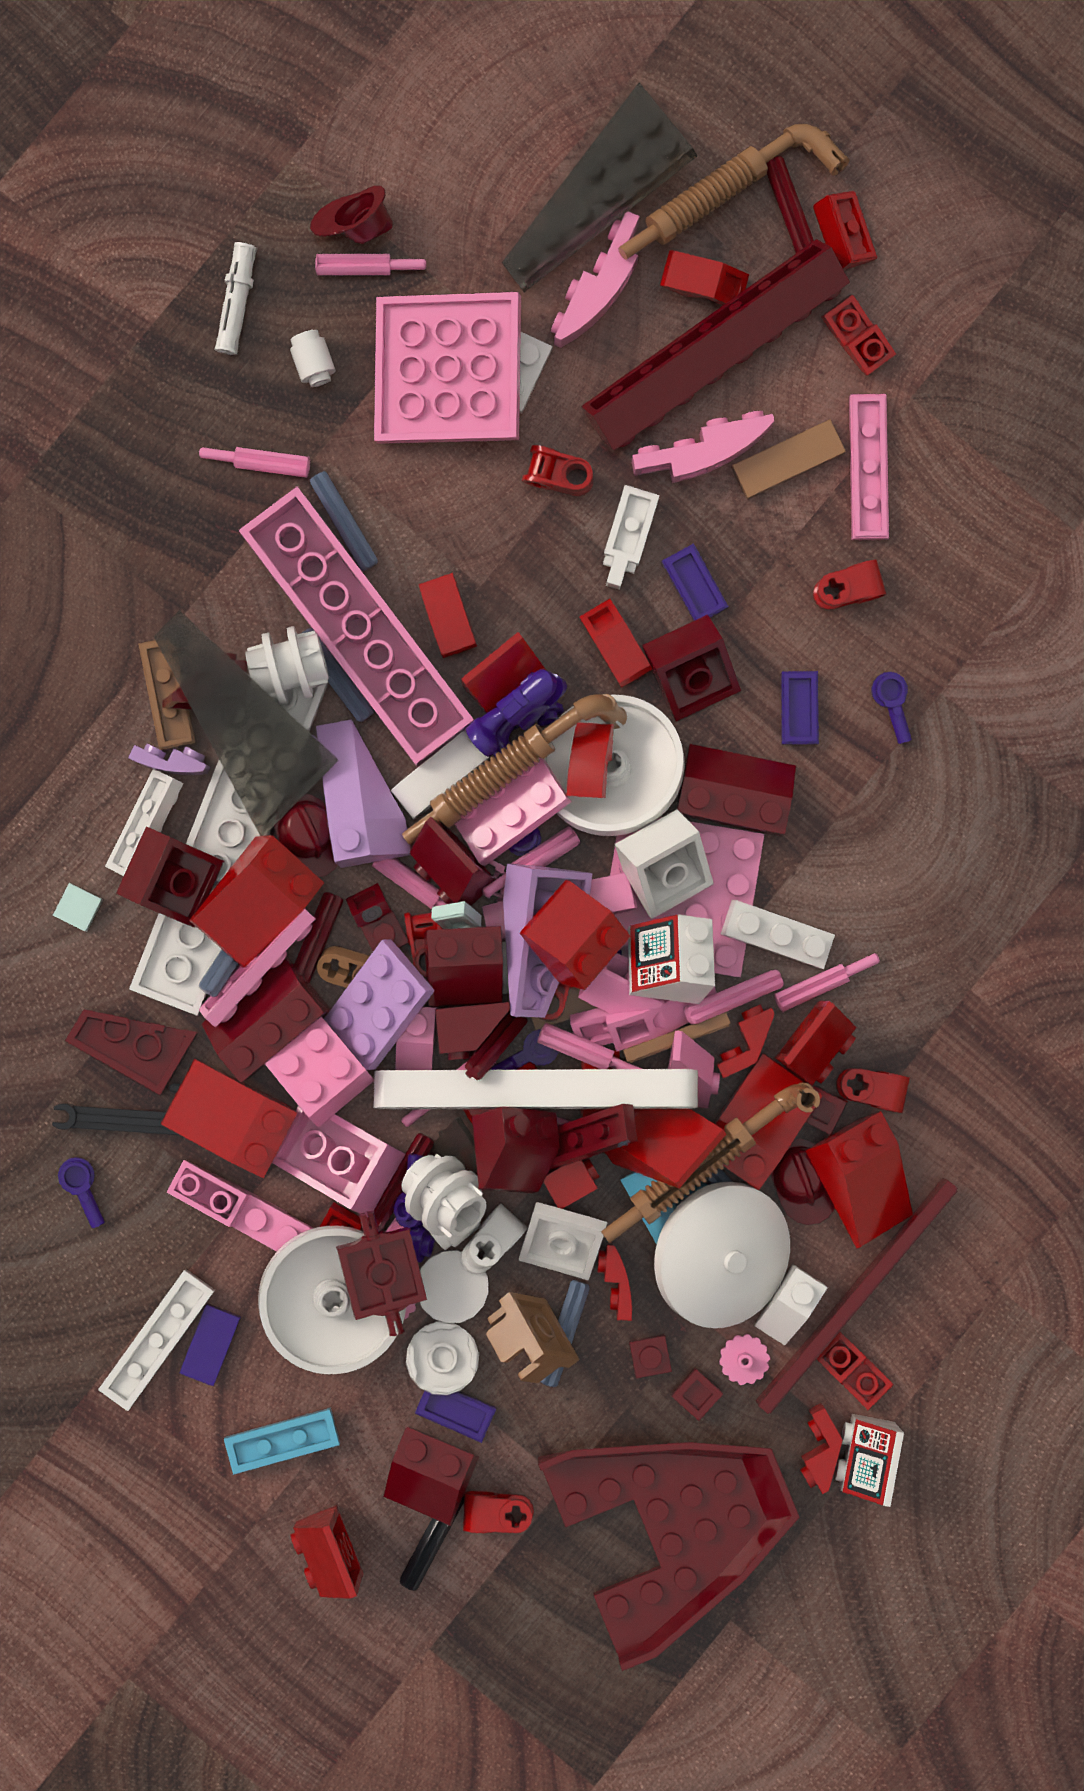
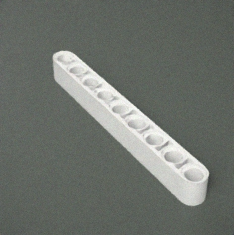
[374,1069,698,1109]

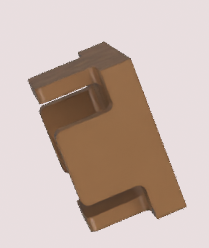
[486,1292,580,1383]

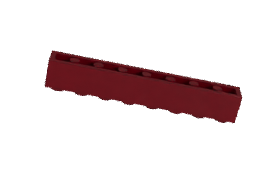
[581,239,850,450]

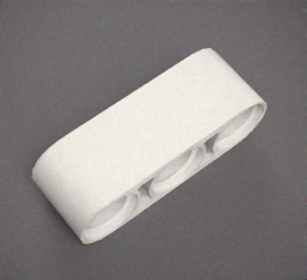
[391,729,494,819]

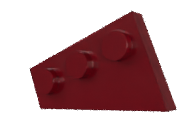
[65,1009,198,1096]

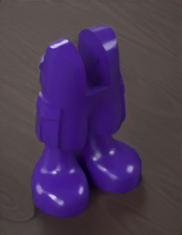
[466,669,567,757]

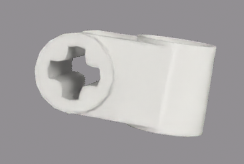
[461,1203,528,1274]

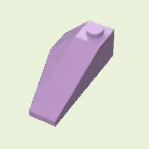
[316,719,411,868]
[503,864,592,1018]

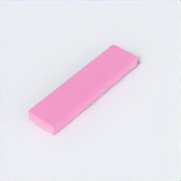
[849,394,889,540]

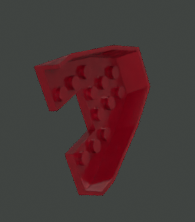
[538,1442,800,1671]

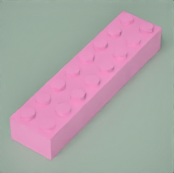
[239,487,474,767]

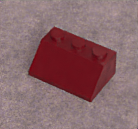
[676,744,796,837]
[201,956,331,1083]

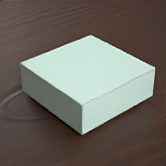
[53,883,103,932]
[431,901,482,929]

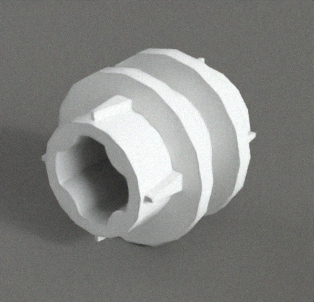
[245,626,329,705]
[402,1154,486,1238]

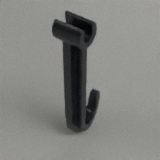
[52,1083,181,1135]

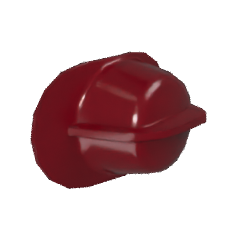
[310,186,393,244]
[273,793,337,877]
[771,1139,835,1225]

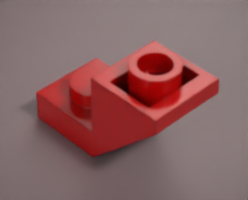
[660,250,749,305]
[579,599,652,688]
[715,1004,775,1078]
[800,1403,843,1494]

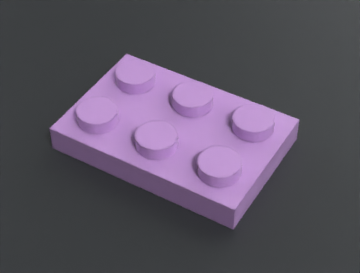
[324,939,435,1070]

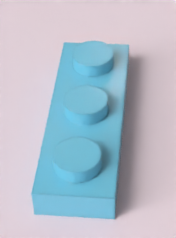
[224,1408,340,1475]

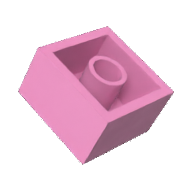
[264,1017,374,1128]

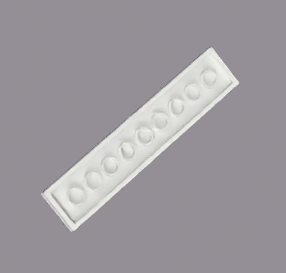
[129,676,330,1016]

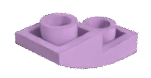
[128,743,210,775]

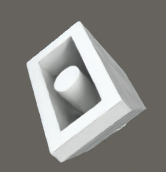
[754,1264,828,1345]

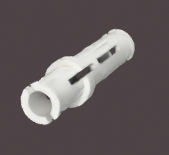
[214,242,257,355]

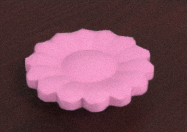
[719,1334,770,1385]

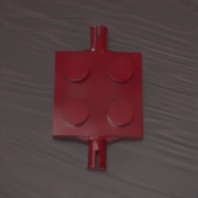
[336,1211,427,1336]

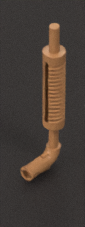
[618,124,850,260]
[402,694,627,845]
[601,1082,820,1243]

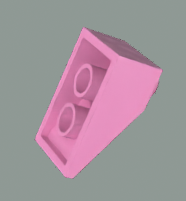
[272,1106,405,1217]

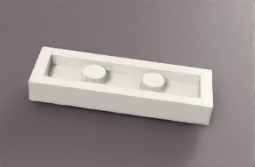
[105,769,184,876]
[721,900,835,969]

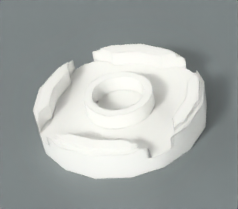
[420,1250,489,1323]
[406,1321,479,1396]

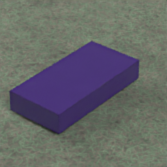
[661,543,729,621]
[781,671,819,745]
[179,1303,241,1386]
[415,1391,497,1443]

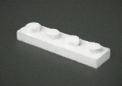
[98,1269,215,1411]

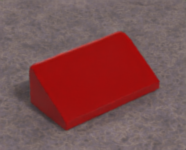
[813,191,877,270]

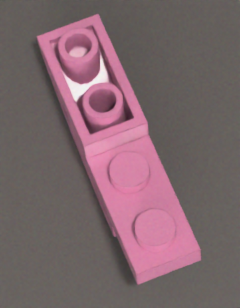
[551,211,640,348]
[631,411,774,483]
[570,987,717,1052]
[167,1160,314,1251]

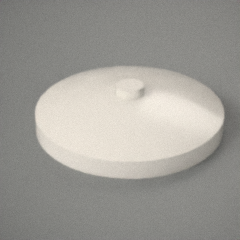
[544,694,685,836]
[654,1182,790,1328]
[258,1226,406,1374]

